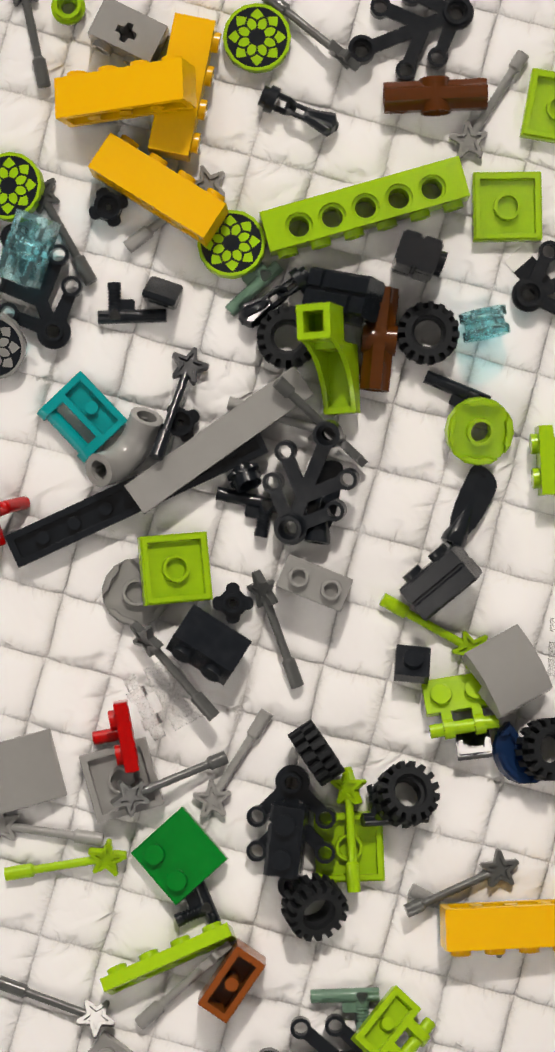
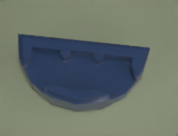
[492,721,541,784]

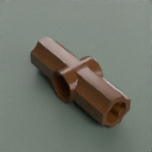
[383,75,488,116]
[359,286,399,392]

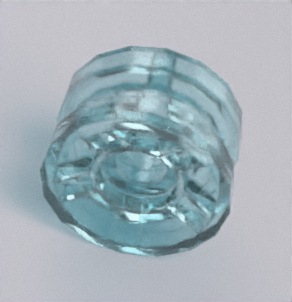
[458,305,511,343]

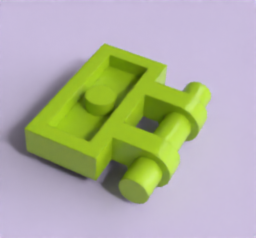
[421,673,500,740]
[351,985,436,1052]

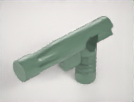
[225,260,284,317]
[310,987,380,1030]

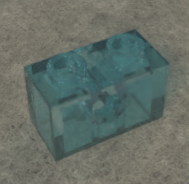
[0,208,61,290]

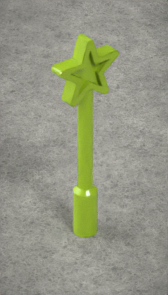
[379,593,488,669]
[330,767,366,893]
[4,838,127,881]

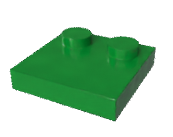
[131,807,229,905]

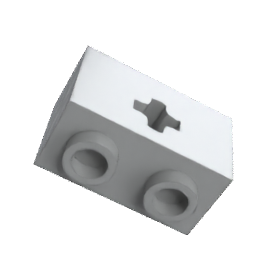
[88,0,170,66]
[276,554,353,612]

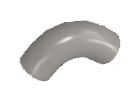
[85,407,163,487]

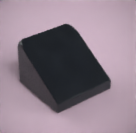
[142,276,183,310]

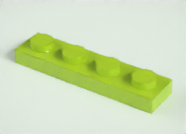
[100,921,237,995]

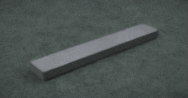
[124,366,314,514]

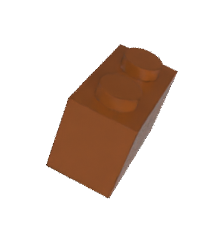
[197,938,266,1024]

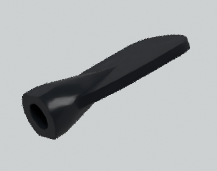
[304,460,343,545]
[441,465,497,549]

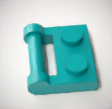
[37,371,127,463]

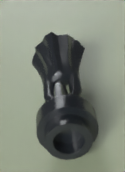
[257,85,339,137]
[238,266,309,328]

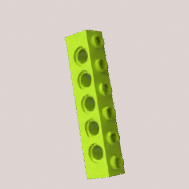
[259,156,470,260]

